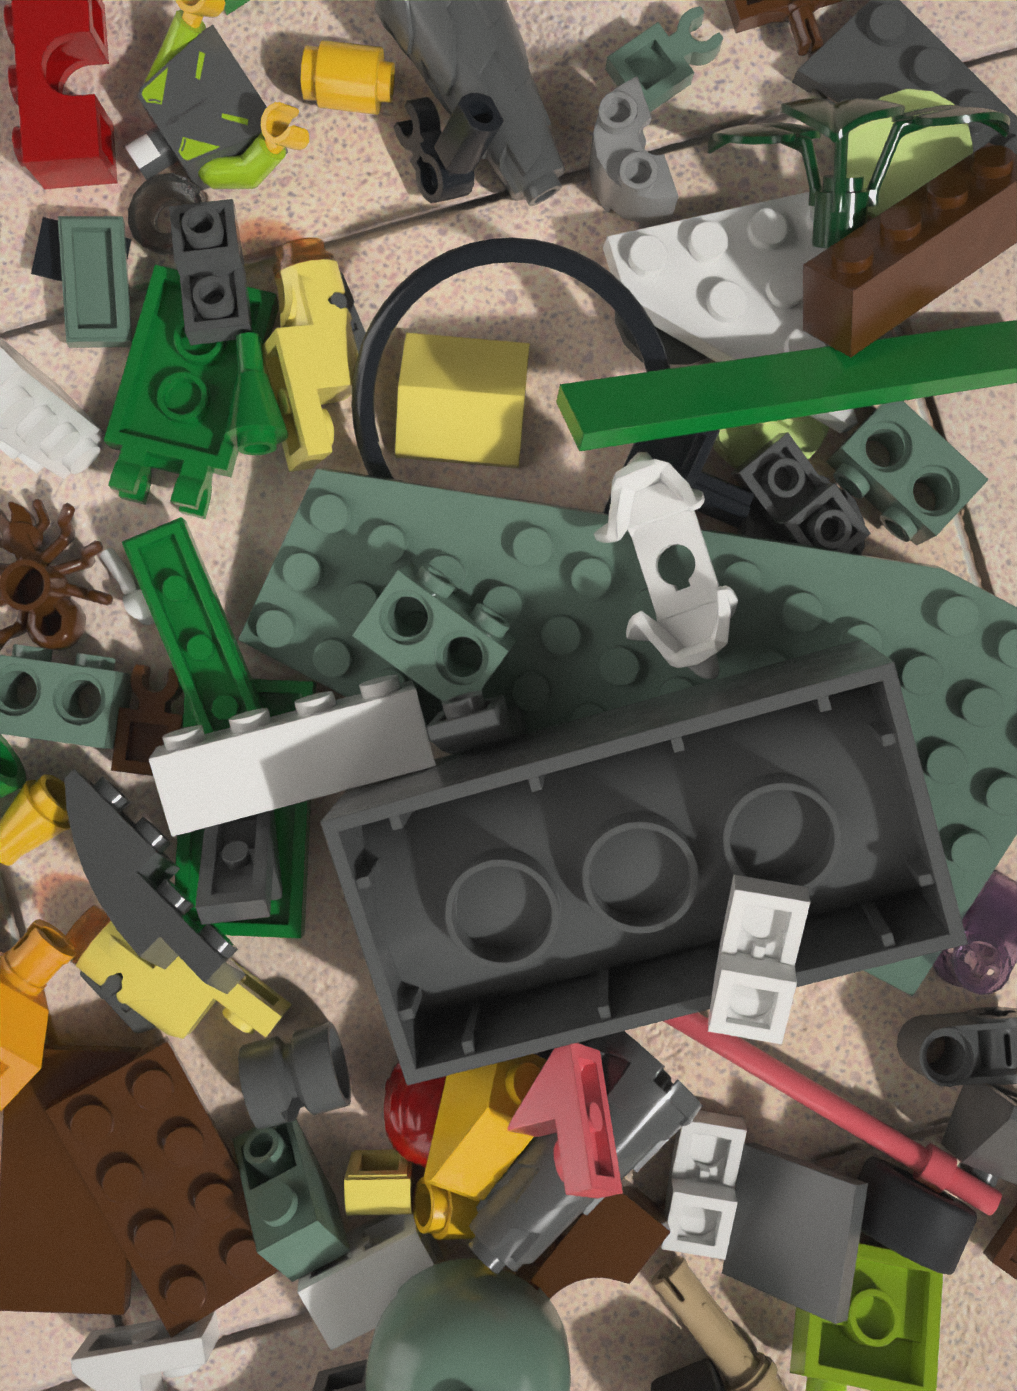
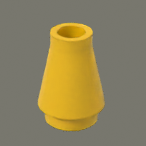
[0,774,70,866]

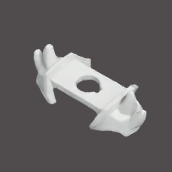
[594,452,738,679]

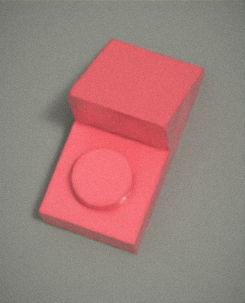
[507,1043,623,1199]

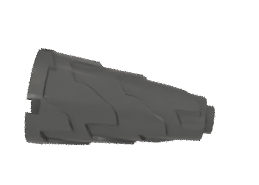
[375,0,565,206]
[468,1031,703,1274]

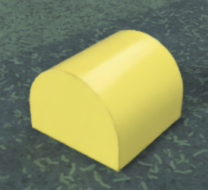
[344,1149,415,1216]

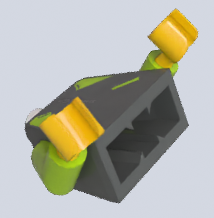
[125,0,309,190]

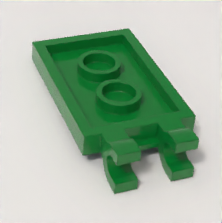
[104,264,279,519]

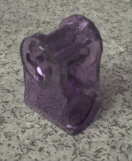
[933,869,1017,995]

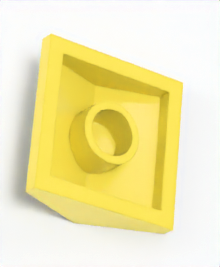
[395,333,530,468]

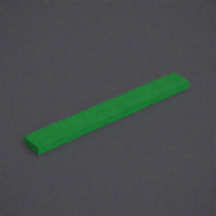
[556,320,1017,452]

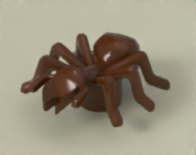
[0,499,113,651]

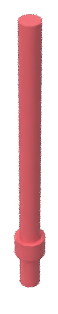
[663,1012,1002,1216]

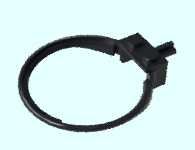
[351,237,754,528]

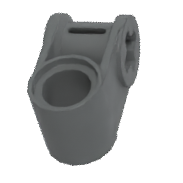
[897,1007,1017,1087]

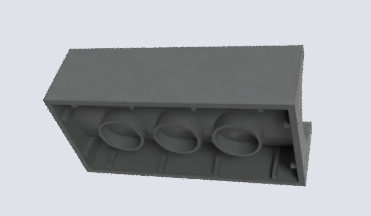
[320,640,968,1085]

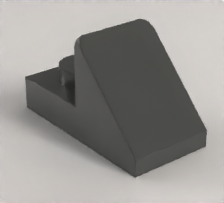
[195,810,283,925]

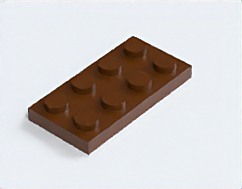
[45,1036,279,1338]

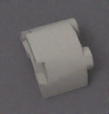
[589,76,679,229]

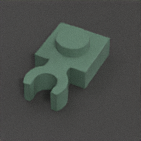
[605,6,723,112]

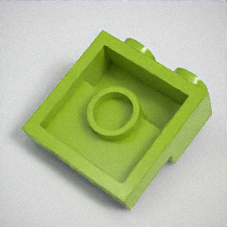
[789,1243,943,1391]

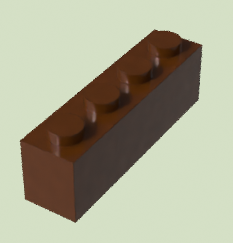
[803,143,1017,358]

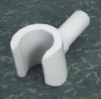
[100,548,155,625]

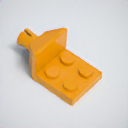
[0,919,76,1112]

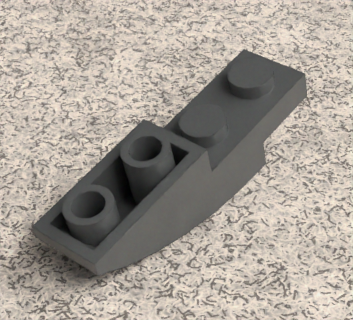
[64,769,246,994]

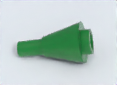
[224,332,289,455]

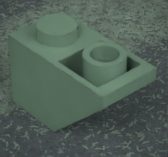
[232,1119,350,1282]

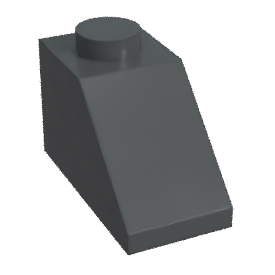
[941,1083,1017,1187]

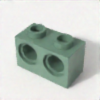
[826,401,989,545]
[352,563,517,702]
[0,644,132,749]

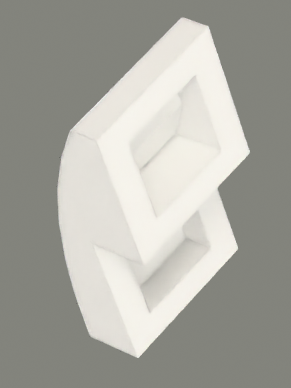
[708,875,810,1044]
[661,1110,747,1260]

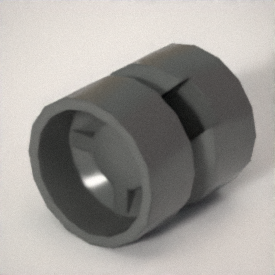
[238,1022,351,1130]

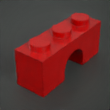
[4,0,118,189]

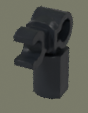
[394,93,504,203]

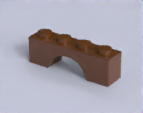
[515,1178,671,1299]

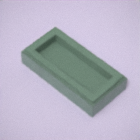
[58,216,133,348]

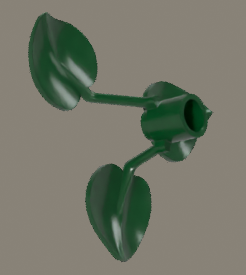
[708,98,1010,249]

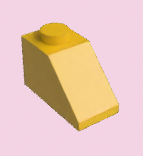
[423,1054,547,1201]

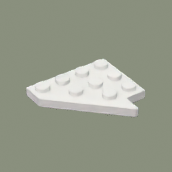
[603,192,893,433]

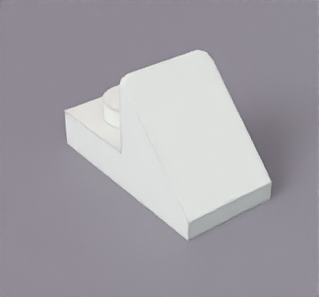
[70,1310,220,1391]

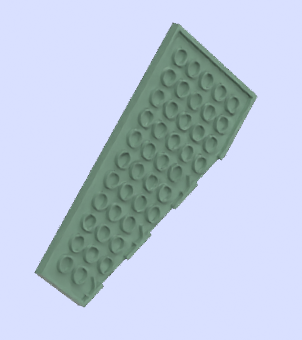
[238,468,1017,996]

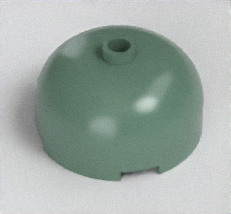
[365,1258,571,1391]

